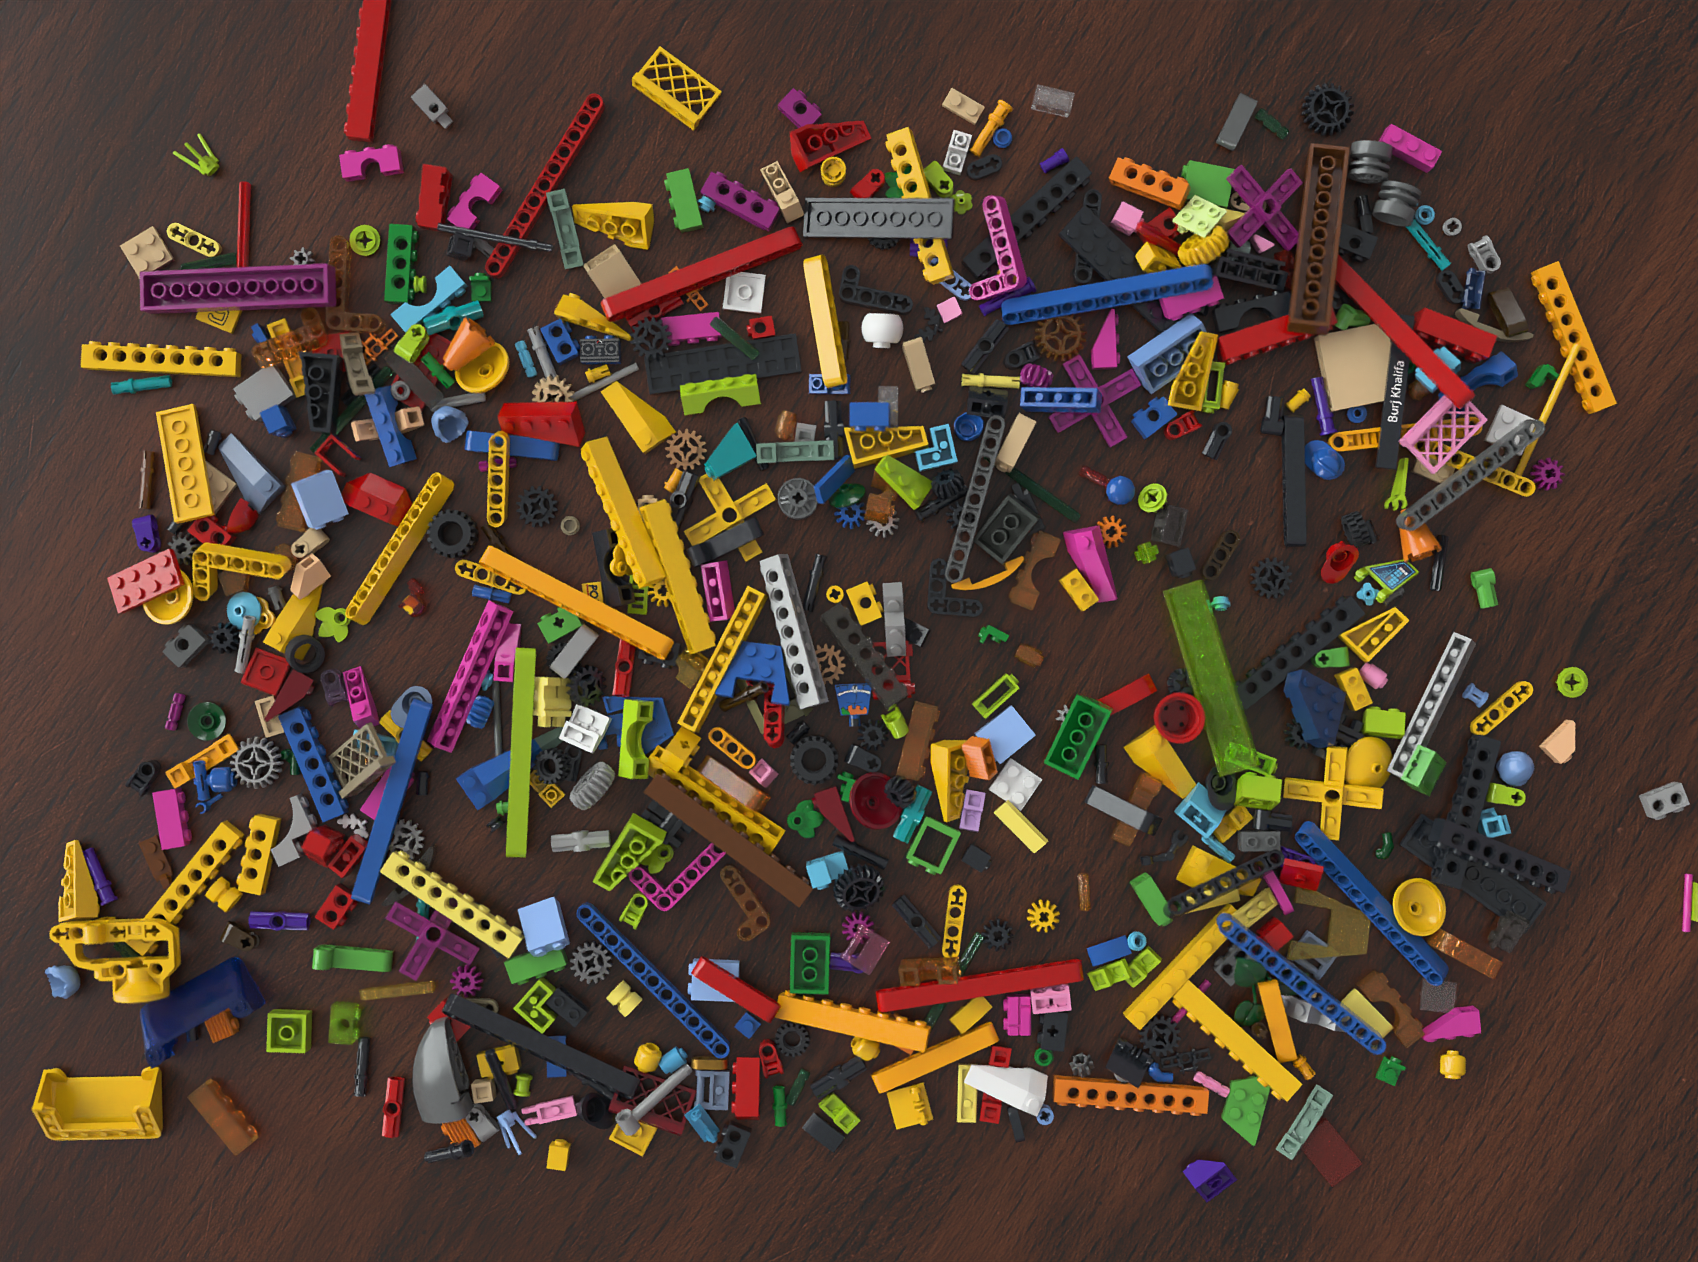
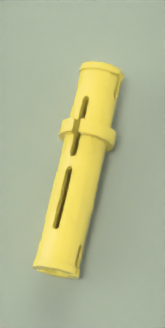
[961,373,1020,389]

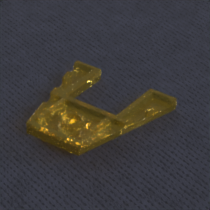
[1287,887,1370,960]

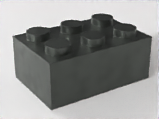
[973,494,1041,564]

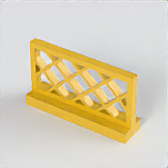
[632,46,722,131]

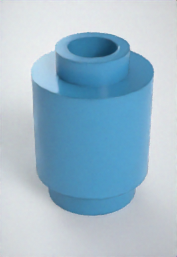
[658,1047,688,1074]

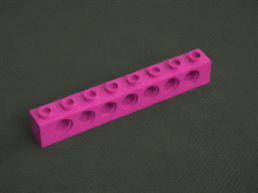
[427,600,513,753]

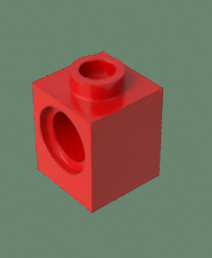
[746,316,776,340]

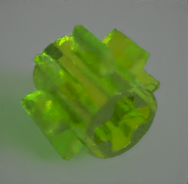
[1134,542,1159,564]

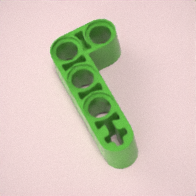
[312,945,393,972]

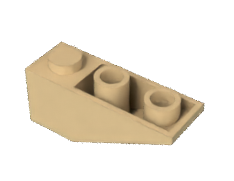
[760,161,804,223]

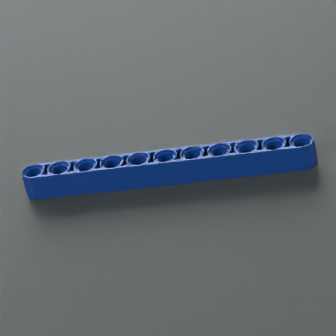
[1001,264,1214,325]
[351,698,433,905]
[1295,821,1449,986]
[576,902,731,1058]
[1216,913,1386,1054]

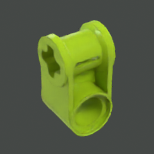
[924,160,953,198]
[394,324,429,363]
[881,706,909,738]
[1485,783,1526,806]
[619,891,650,930]

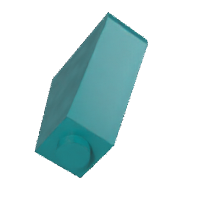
[704,423,756,481]

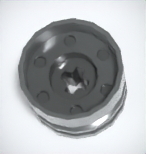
[1347,140,1393,184]
[1372,181,1422,227]
[778,478,818,520]

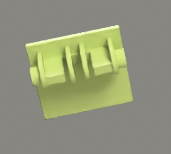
[1172,195,1227,238]

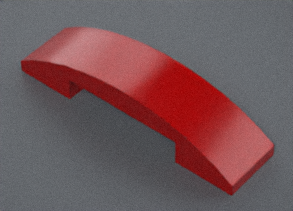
[1097,673,1158,715]
[979,1045,1012,1124]

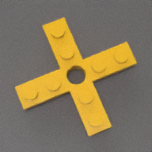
[684,474,776,562]
[1283,746,1384,840]

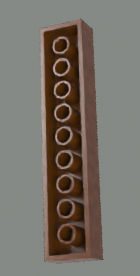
[1287,143,1350,336]

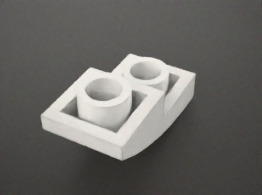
[943,130,972,175]

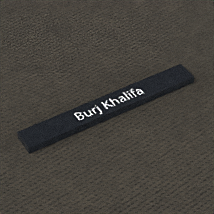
[1376,314,1415,470]

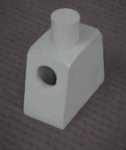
[411,84,453,129]

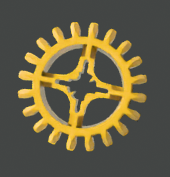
[1177,225,1230,267]

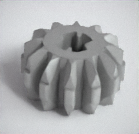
[867,505,899,538]

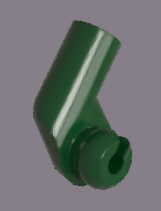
[280,749,300,775]
[1376,832,1394,860]

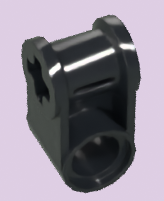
[1004,340,1043,370]
[844,743,882,773]
[125,760,161,797]

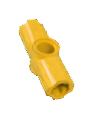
[379,710,433,761]

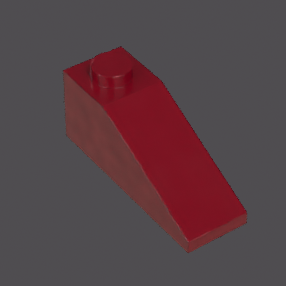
[264,669,315,723]
[812,785,855,842]

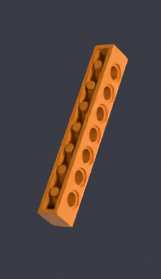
[1052,1075,1209,1116]

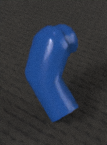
[1147,1062,1173,1083]

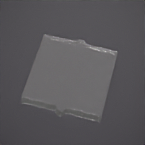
[1419,978,1457,1013]

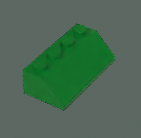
[1044,694,1114,780]

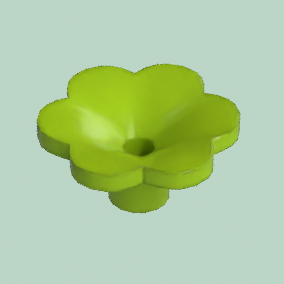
[950,190,972,215]

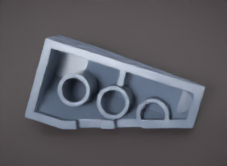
[218,433,286,514]

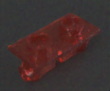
[1274,250,1294,290]

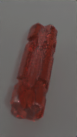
[1079,466,1111,489]

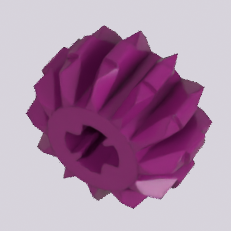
[1019,363,1053,388]
[1530,458,1565,491]
[842,912,874,944]
[450,964,484,998]

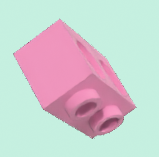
[1109,202,1144,236]
[1030,983,1072,1014]

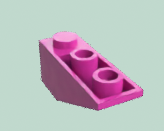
[1091,309,1120,370]
[494,623,521,682]
[343,666,380,729]
[1418,1006,1481,1042]

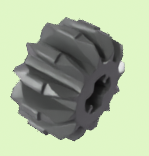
[167,532,201,565]

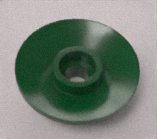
[828,483,866,508]
[187,702,226,740]

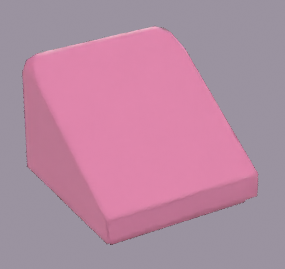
[1250,234,1275,255]
[937,296,962,323]
[749,758,778,788]

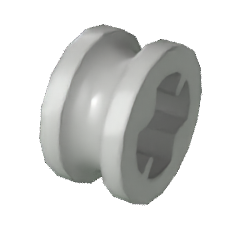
[1443,218,1462,236]

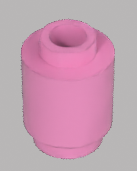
[1359,662,1388,689]

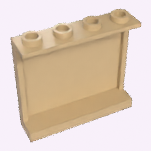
[1314,324,1391,412]

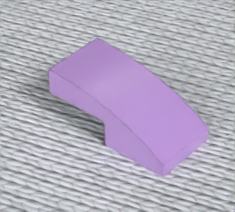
[959,789,986,832]

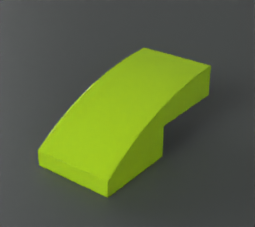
[1125,946,1162,988]
[1087,958,1133,991]
[819,1091,861,1134]

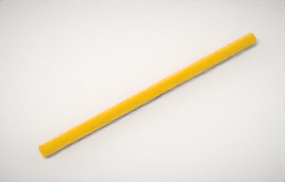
[1514,344,1581,476]

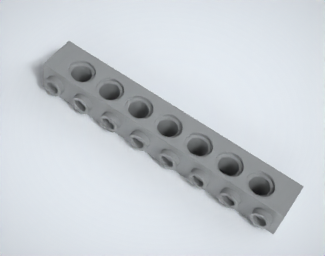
[760,554,829,709]
[1387,632,1476,778]

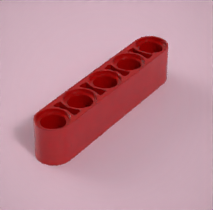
[691,956,781,1023]

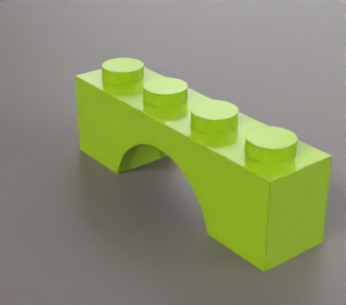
[680,374,761,415]
[618,699,654,779]

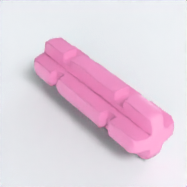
[1194,1071,1230,1097]

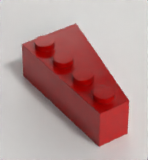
[497,402,585,447]

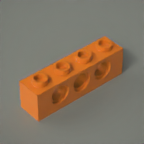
[1109,157,1191,210]

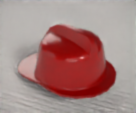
[1321,541,1359,584]

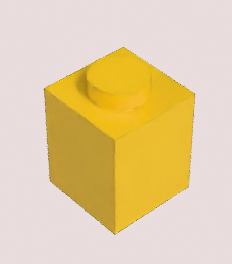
[546,1139,571,1171]

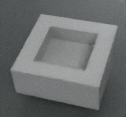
[795,423,816,442]

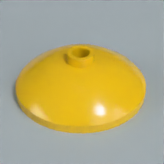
[455,342,509,393]
[143,570,193,624]
[1345,736,1393,788]
[1393,878,1446,936]

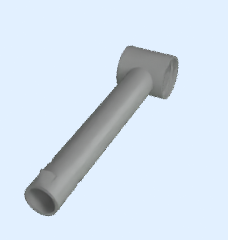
[616,1063,693,1136]

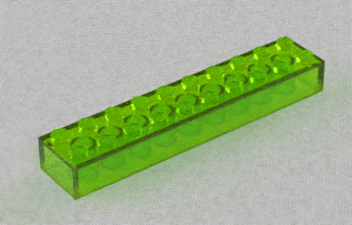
[1163,580,1261,777]

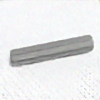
[429,392,486,412]

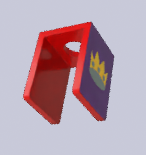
[315,434,362,477]

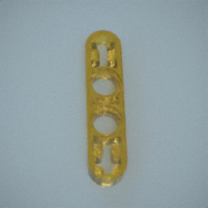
[360,981,435,1000]

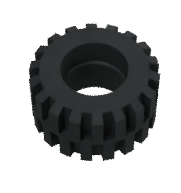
[427,509,479,558]
[790,735,838,785]

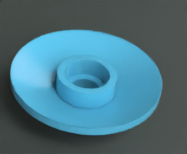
[227,592,261,630]

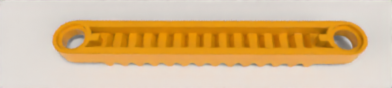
[1328,417,1483,452]

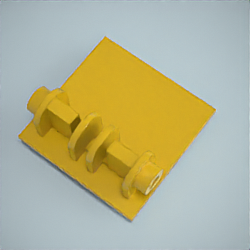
[887,1083,933,1130]

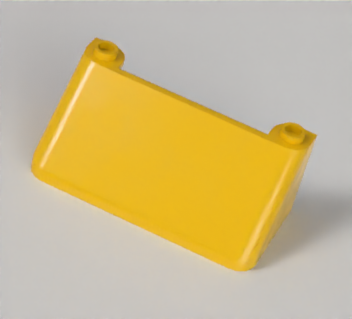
[32,1066,163,1141]

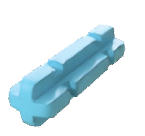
[515,341,537,378]
[1201,835,1235,863]

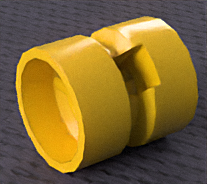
[821,157,846,187]
[205,877,243,913]

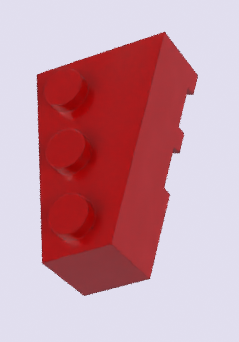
[416,164,453,232]
[302,824,345,868]
[732,1057,760,1120]

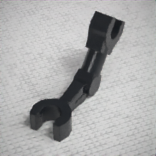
[1140,829,1188,866]

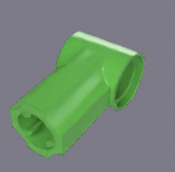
[1335,304,1370,330]
[1471,568,1498,608]

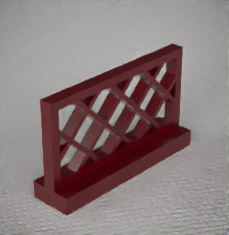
[608,1066,696,1136]

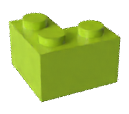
[513,977,558,1034]

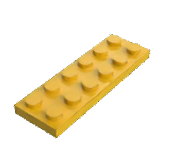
[156,404,215,524]

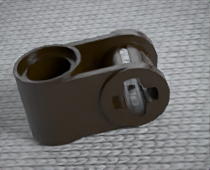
[220,921,260,952]

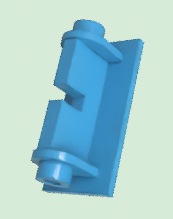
[684,1103,720,1143]

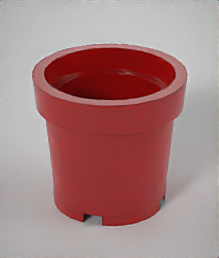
[1153,693,1205,743]

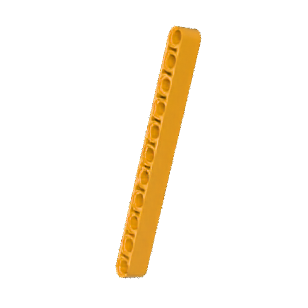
[478,546,674,660]

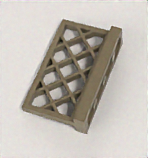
[329,722,396,799]

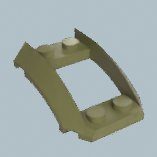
[736,643,813,734]

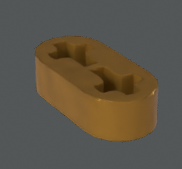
[691,1056,728,1070]

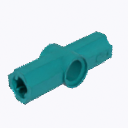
[423,300,483,335]
[893,784,932,844]

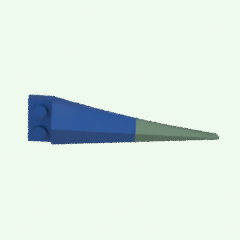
[456,710,597,810]

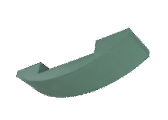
[546,189,584,269]
[756,440,834,463]
[1276,1084,1334,1160]

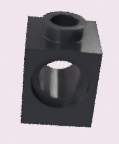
[446,233,474,261]
[961,843,992,873]

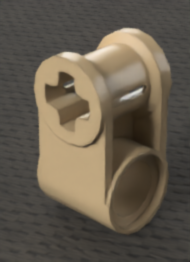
[291,528,330,559]

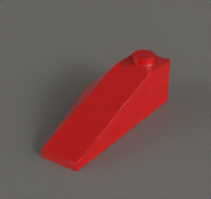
[790,121,871,172]

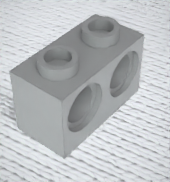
[1639,782,1690,820]

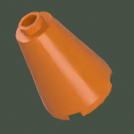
[443,317,495,371]
[1399,508,1442,563]

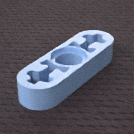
[931,258,971,301]

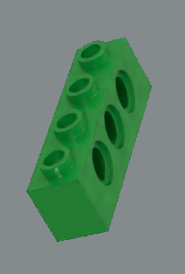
[384,224,419,305]

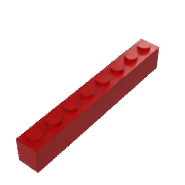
[344,0,391,143]

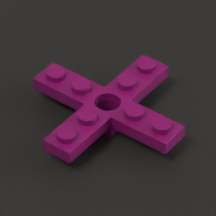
[1226,165,1303,251]
[1048,354,1141,447]
[386,891,480,981]

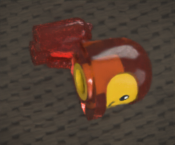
[398,578,427,618]

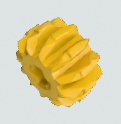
[648,579,672,607]
[1027,900,1060,932]

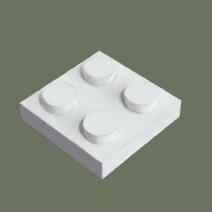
[723,272,766,314]
[1484,405,1535,456]
[989,758,1042,811]

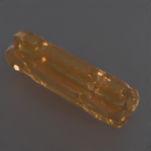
[1078,873,1091,911]

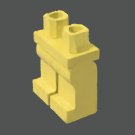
[533,677,572,727]

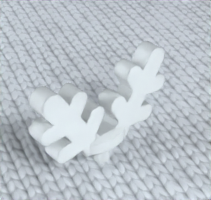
[337,814,369,838]

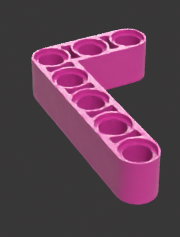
[969,195,1027,300]
[629,843,725,911]

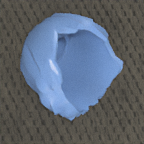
[431,406,469,443]
[1496,751,1534,787]
[45,965,80,999]

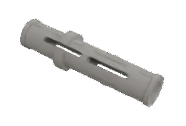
[527,326,557,380]
[235,615,256,674]

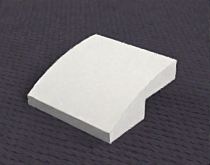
[559,704,612,753]

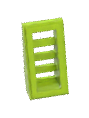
[627,575,649,615]

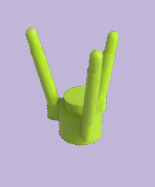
[173,133,219,176]

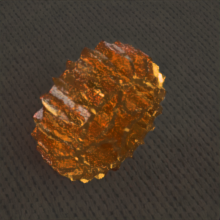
[1035,314,1087,362]

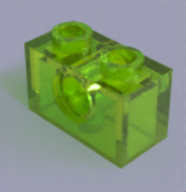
[328,1001,361,1045]

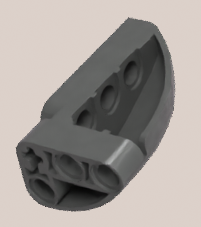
[412,1016,474,1123]

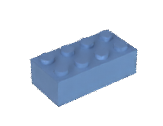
[1127,313,1206,394]

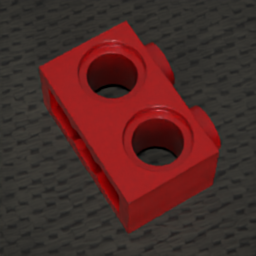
[1136,207,1180,248]
[187,515,237,546]
[315,883,358,930]
[1256,916,1294,951]

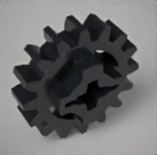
[630,317,672,359]
[516,486,558,527]
[1250,557,1293,599]
[566,665,607,707]
[1139,1014,1181,1057]

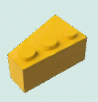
[1337,607,1409,663]

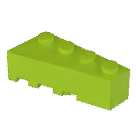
[593,813,667,891]

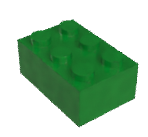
[790,932,830,994]

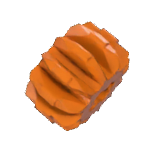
[1097,516,1127,548]

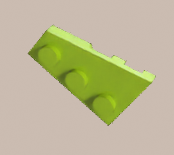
[875,455,932,510]

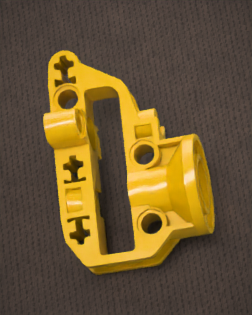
[49,917,181,1003]

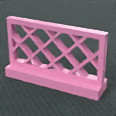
[1398,395,1487,474]

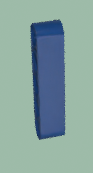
[465,431,560,461]

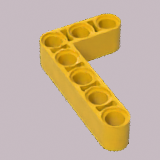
[192,543,291,601]

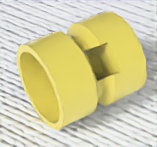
[606,980,642,1017]

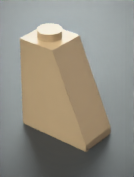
[902,337,935,393]
[994,413,1036,473]

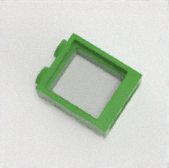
[1401,744,1447,796]
[906,815,961,875]
[1129,872,1173,926]

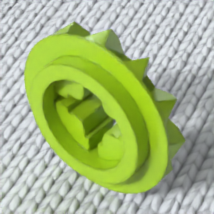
[349,225,381,256]
[1138,484,1168,513]
[1556,667,1588,698]

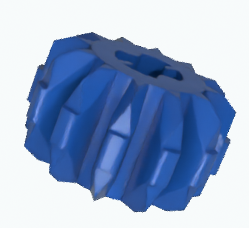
[834,502,867,529]
[466,695,494,729]

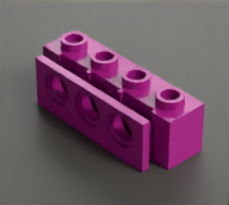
[700,171,780,232]

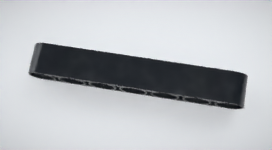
[1281,414,1307,547]
[1163,849,1285,919]

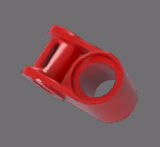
[850,169,885,198]
[1163,410,1202,440]
[759,1039,784,1079]

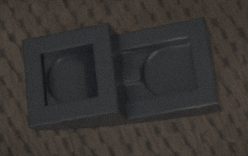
[904,617,931,647]
[802,1113,846,1153]

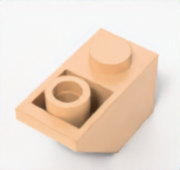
[290,553,331,600]

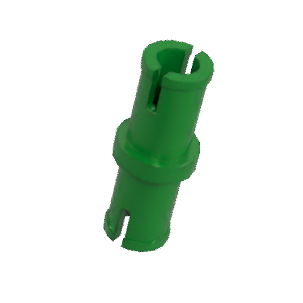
[420,352,456,389]
[772,1085,787,1127]

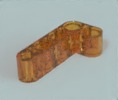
[251,307,329,368]
[697,754,771,813]
[1111,771,1163,847]
[720,864,771,941]
[1426,928,1503,979]

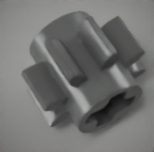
[1069,1053,1095,1078]

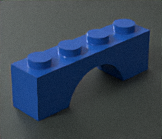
[1438,351,1518,418]
[365,385,417,467]

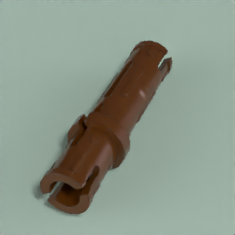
[138,451,156,509]

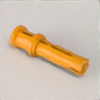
[970,100,1013,157]

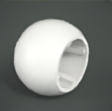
[861,314,903,348]

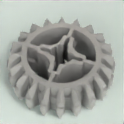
[230,737,284,789]
[570,762,615,810]

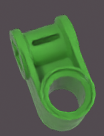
[1310,647,1350,668]

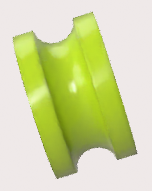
[414,276,427,293]

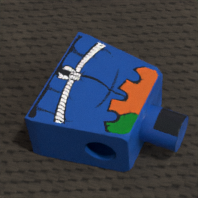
[835,683,872,726]

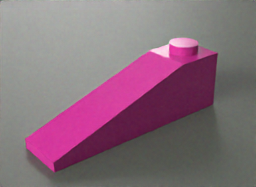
[1063,525,1118,603]

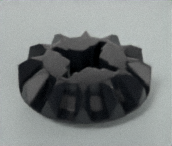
[1167,668,1198,696]

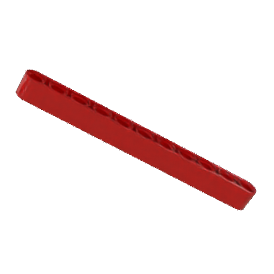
[485,94,605,279]
[600,227,803,322]
[1335,255,1475,409]
[876,959,1084,1012]

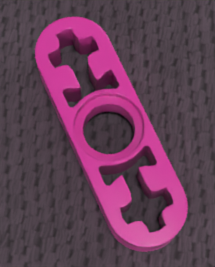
[1259,867,1294,916]

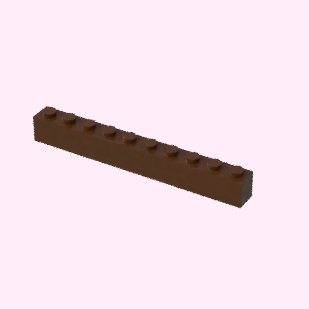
[644,773,813,908]

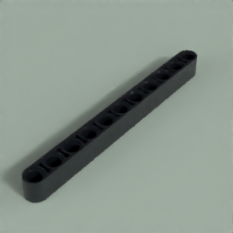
[441,993,641,1099]

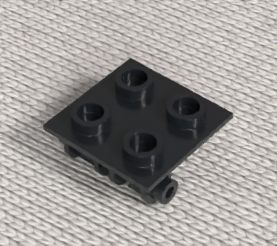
[1105,1037,1154,1088]

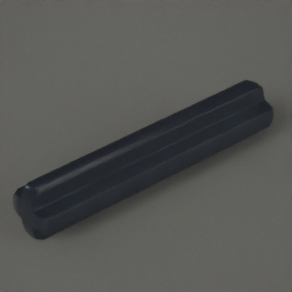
[737,417,769,471]
[1430,535,1449,591]

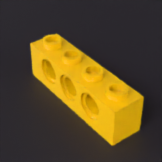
[237,814,282,895]

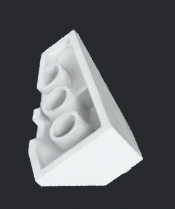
[964,1064,1048,1116]

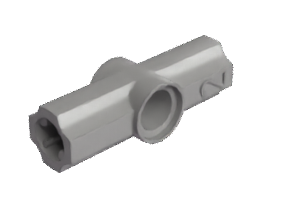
[551,830,611,852]

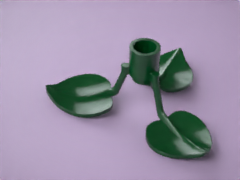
[1234,958,1310,1027]

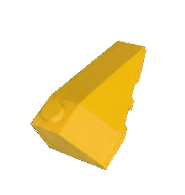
[572,202,654,250]
[554,293,633,341]
[1168,331,1218,411]
[601,381,676,454]
[263,584,323,660]
[1123,725,1196,799]
[931,740,969,822]
[59,840,100,922]
[1176,845,1262,896]

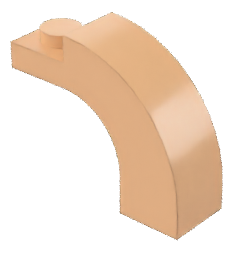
[351,407,424,442]

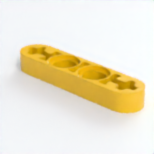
[455,560,527,595]
[1470,681,1533,736]
[942,884,967,960]

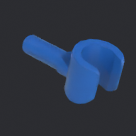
[195,793,223,814]

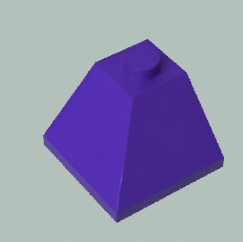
[1183,1160,1237,1202]

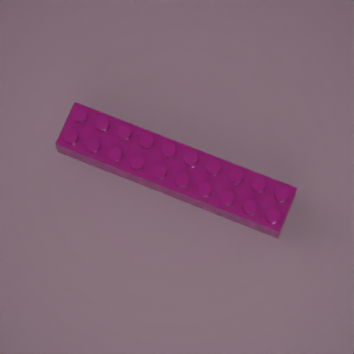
[140,264,336,314]

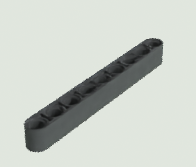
[945,416,1005,583]
[1396,419,1545,531]

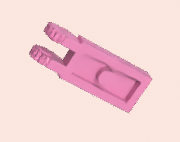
[521,1096,577,1125]

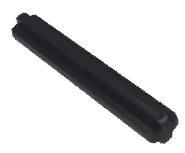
[485,1049,517,1111]

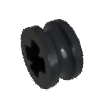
[486,815,505,833]

